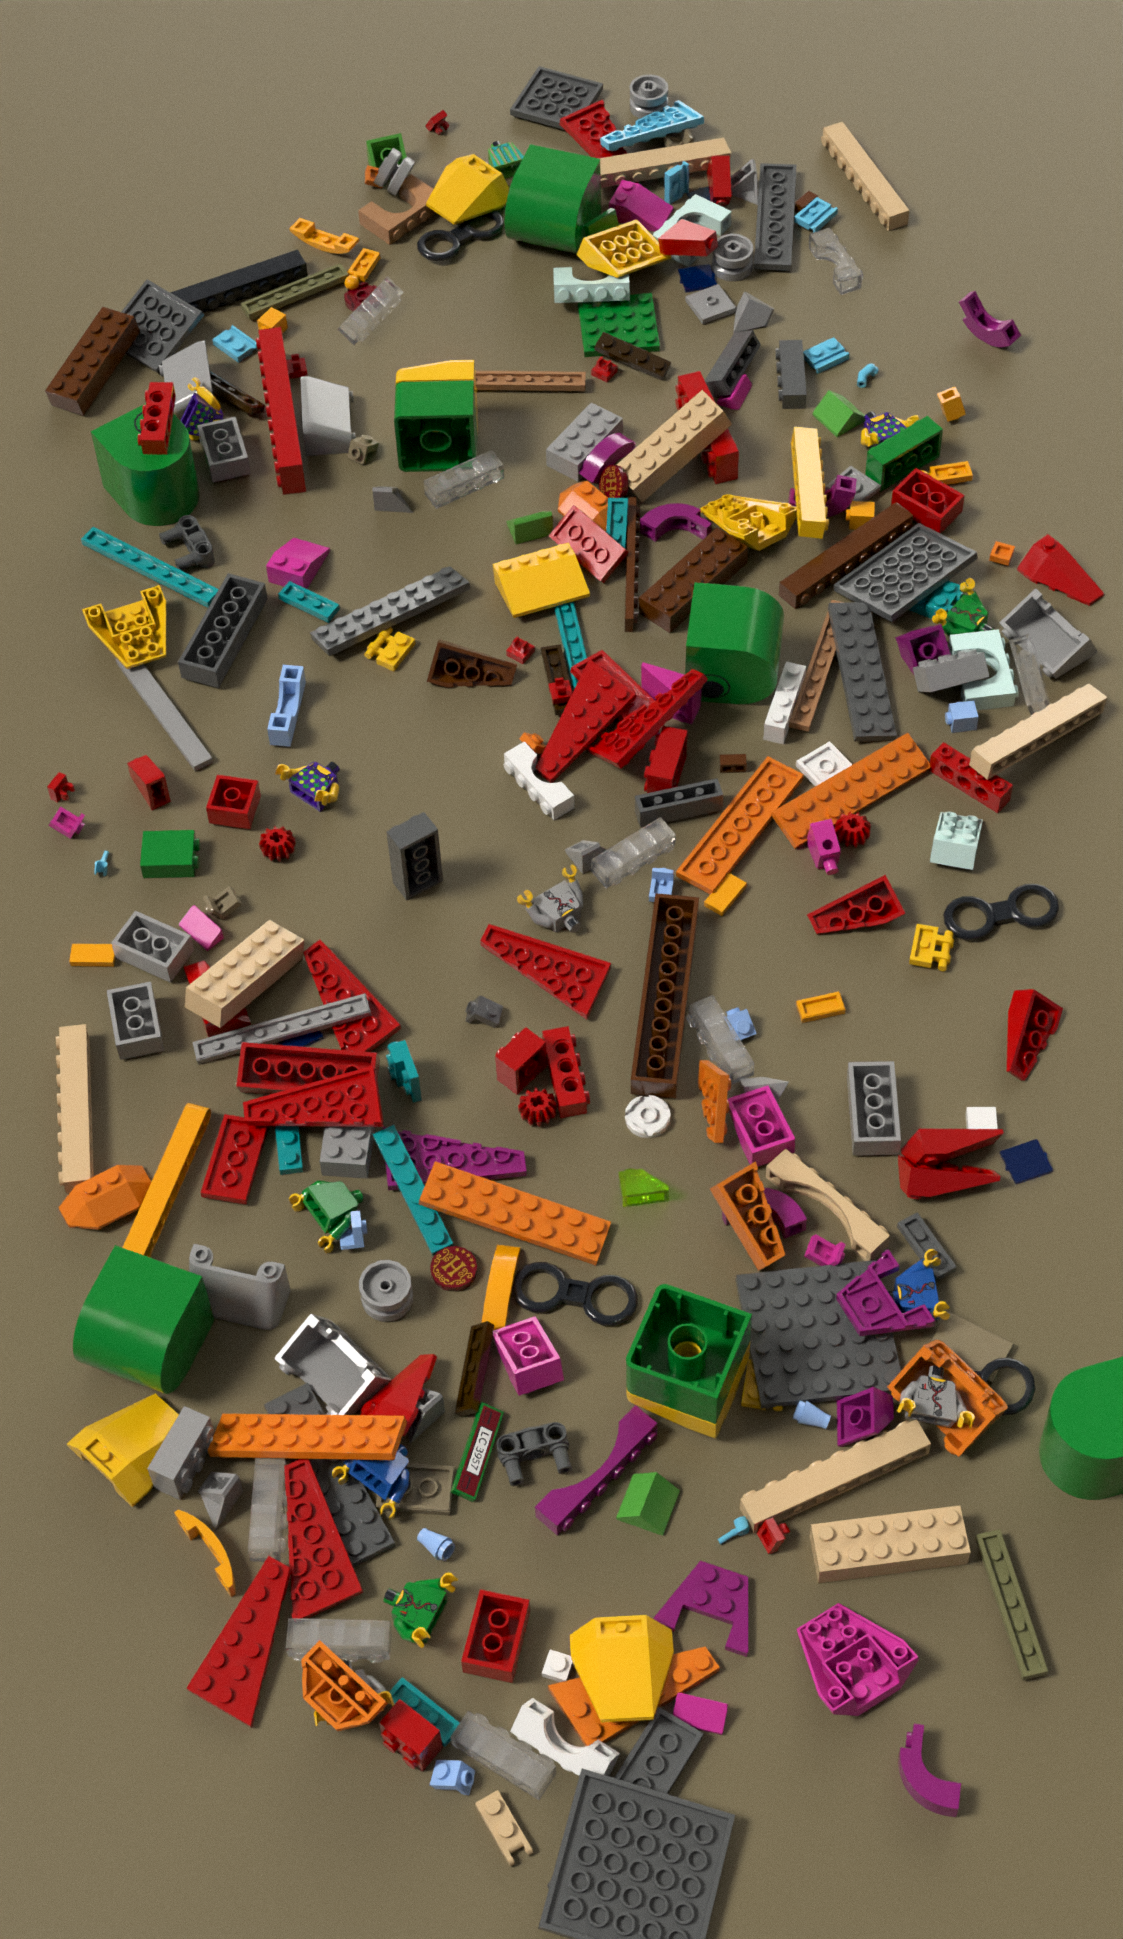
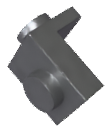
[465,995,503,1028]

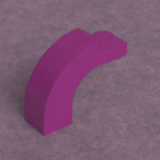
[959,291,1021,347]
[579,433,637,483]
[788,475,857,517]
[640,503,712,542]
[722,1188,807,1239]
[898,1723,961,1817]

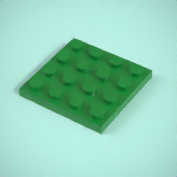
[577,293,660,357]

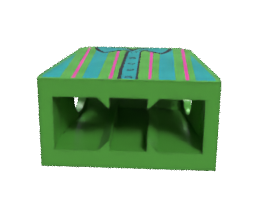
[488,141,524,178]

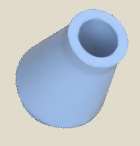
[793,1400,831,1429]
[417,1528,455,1561]

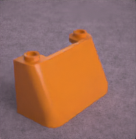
[887,1340,1008,1457]

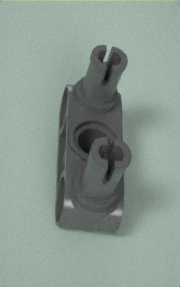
[159,515,215,570]
[497,1422,572,1486]

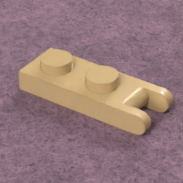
[475,1790,534,1867]

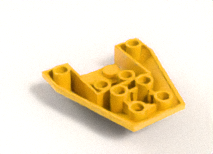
[426,154,509,225]
[700,494,797,551]
[82,585,166,669]
[67,1393,179,1507]
[570,1615,674,1722]

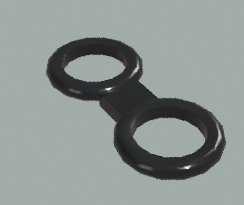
[417,211,504,262]
[943,884,1059,940]
[512,1262,638,1326]
[974,1357,1036,1415]

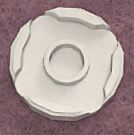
[625,1095,671,1138]

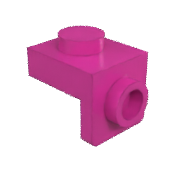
[48,806,85,839]
[804,1234,846,1266]

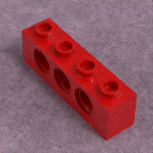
[138,382,176,455]
[929,742,1013,813]
[542,1026,590,1118]

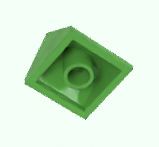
[366,133,407,168]
[813,390,866,437]
[506,511,553,544]
[616,1472,680,1536]

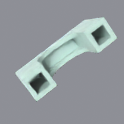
[652,194,731,267]
[553,267,630,303]
[948,629,1018,710]

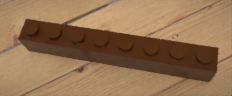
[779,502,913,609]

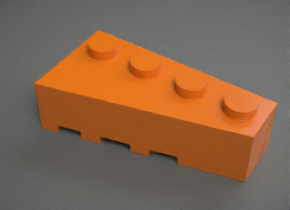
[710,1161,785,1271]

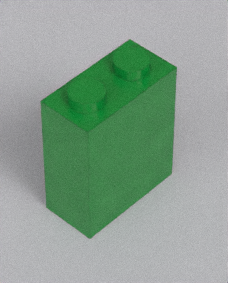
[140,830,200,878]

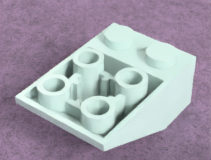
[930,812,983,870]

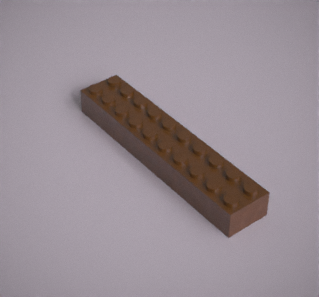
[631,893,699,1098]

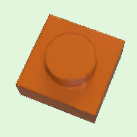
[365,165,382,188]
[989,541,1015,566]
[519,732,546,754]

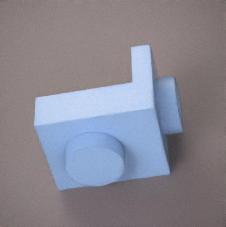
[649,868,674,902]
[722,1007,756,1042]
[340,1211,367,1250]
[430,1760,475,1795]

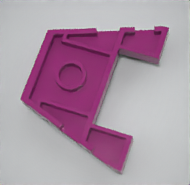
[836,1249,935,1336]
[653,1561,748,1657]

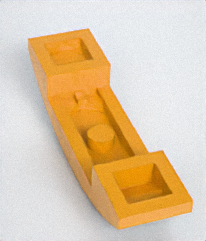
[289,218,359,254]
[482,1244,521,1331]
[174,1510,236,1597]

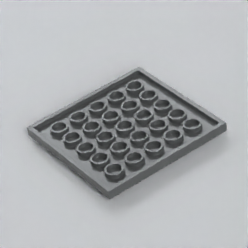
[735,1260,901,1409]
[538,1768,735,1939]

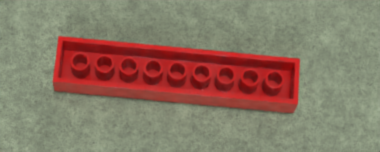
[256,327,306,495]

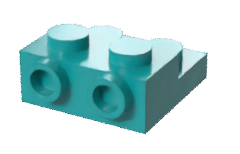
[909,580,964,619]
[386,1040,422,1103]

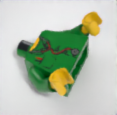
[932,578,994,638]
[289,1180,363,1253]
[383,1572,458,1648]

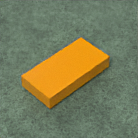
[704,873,747,916]
[69,944,115,967]
[796,991,846,1023]

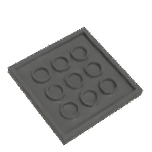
[510,66,603,130]
[121,279,204,374]

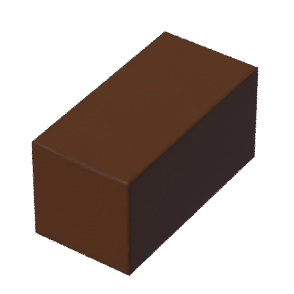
[794,191,818,213]
[719,754,747,773]

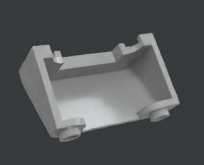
[159,341,213,421]
[301,376,356,456]
[999,588,1097,679]
[189,1244,291,1330]
[275,1314,391,1415]

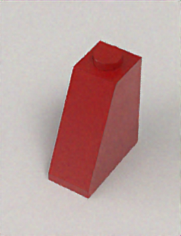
[707,156,732,207]
[658,219,718,257]
[127,755,171,810]

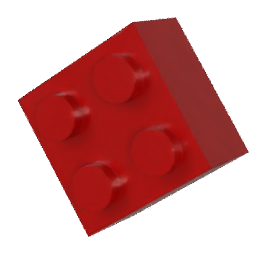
[206,775,261,829]
[495,1027,547,1095]
[379,1699,443,1772]

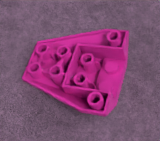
[796,1603,919,1716]

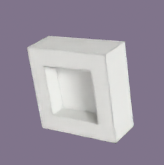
[542,1650,573,1682]

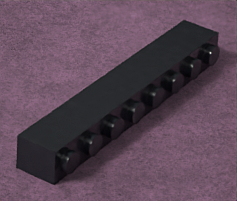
[170,249,308,313]

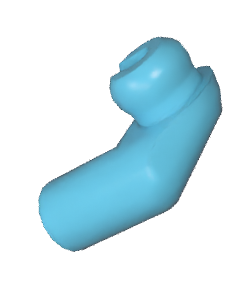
[857,363,879,388]

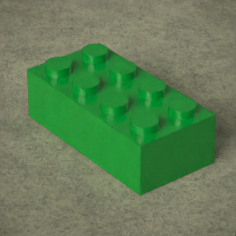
[865,416,943,492]

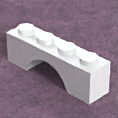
[763,662,806,744]
[503,742,574,820]
[510,1698,620,1776]

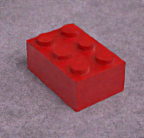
[891,468,965,534]
[644,726,688,793]
[461,1589,531,1683]

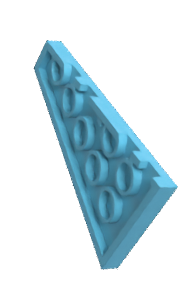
[600,100,704,151]

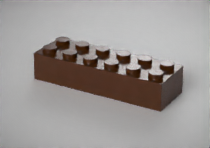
[45,307,140,416]
[639,528,748,633]

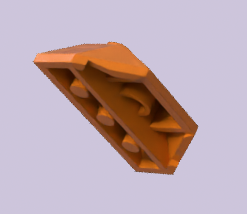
[558,481,608,532]
[58,1165,151,1230]
[301,1640,388,1731]

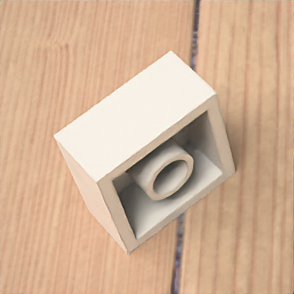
[965,1107,997,1129]

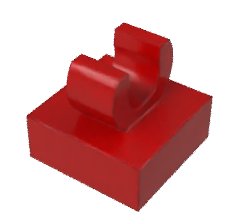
[425,110,449,135]
[286,354,308,379]
[591,356,618,382]
[506,636,535,664]
[548,677,572,705]
[47,772,75,803]
[757,1518,790,1554]

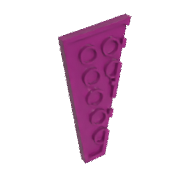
[383,1127,527,1191]

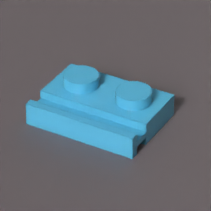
[664,161,689,204]
[794,197,838,233]
[212,325,257,363]
[803,337,849,374]

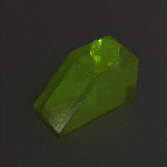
[618,1168,669,1207]

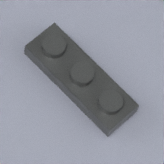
[897,1212,956,1281]

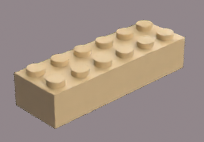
[617,390,732,502]
[185,920,304,1028]
[810,1505,971,1583]

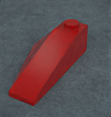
[1017,534,1104,606]
[807,875,906,934]
[183,960,251,1038]
[1006,989,1063,1081]
[901,1128,1004,1166]
[898,1155,1001,1199]
[360,1354,437,1436]

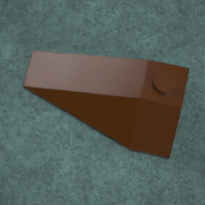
[427,639,517,687]

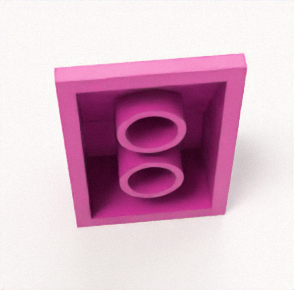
[609,180,673,232]
[266,538,330,589]
[641,662,701,724]
[727,1085,795,1167]
[492,1316,564,1396]

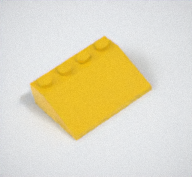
[577,220,671,278]
[493,543,590,618]

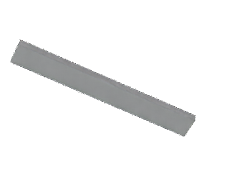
[116,659,213,771]
[192,993,372,1065]

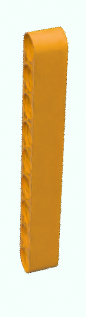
[122,1103,211,1257]

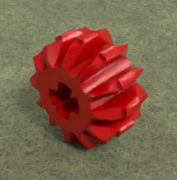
[835,811,871,848]
[259,826,296,862]
[518,1087,557,1127]

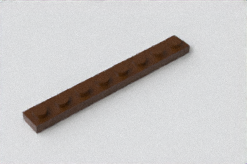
[624,497,640,632]

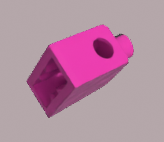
[806,819,841,875]

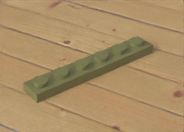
[241,263,349,320]
[975,1529,1048,1681]

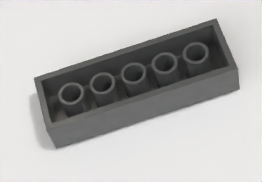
[178,573,268,688]

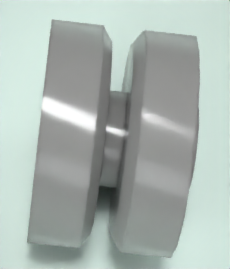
[630,74,668,119]
[373,148,415,196]
[712,234,753,282]
[359,1260,413,1322]

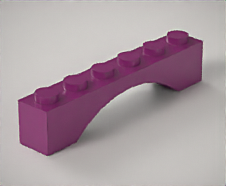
[535,1405,658,1536]

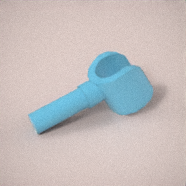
[94,851,109,876]
[717,1516,750,1545]

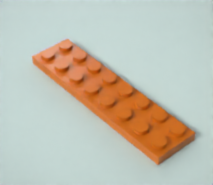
[771,733,931,849]
[676,756,804,894]
[419,1161,611,1265]
[208,1414,407,1460]

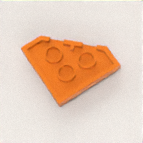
[698,1060,731,1143]

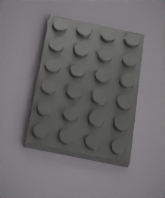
[834,523,978,622]

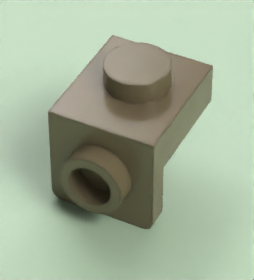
[663,129,694,147]
[347,435,379,464]
[203,886,242,920]

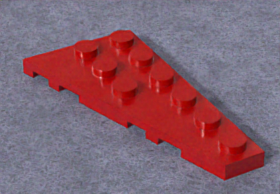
[559,99,639,183]
[535,659,636,783]
[586,669,708,769]
[480,924,611,1020]
[303,939,401,1052]
[243,1066,384,1127]
[284,1459,364,1625]
[186,1556,291,1728]

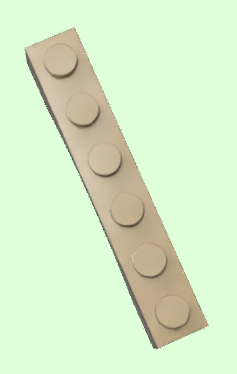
[766,1149,890,1261]

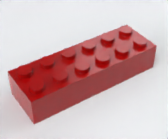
[675,371,739,484]
[236,1042,380,1095]

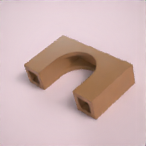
[358,174,436,245]

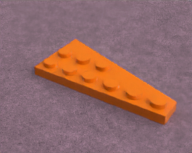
[548,1647,720,1746]

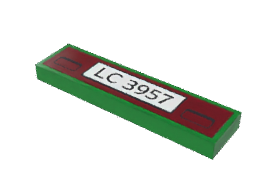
[451,1402,504,1502]

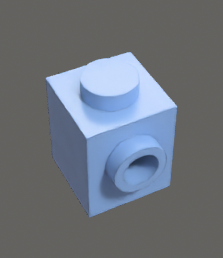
[945,701,978,733]

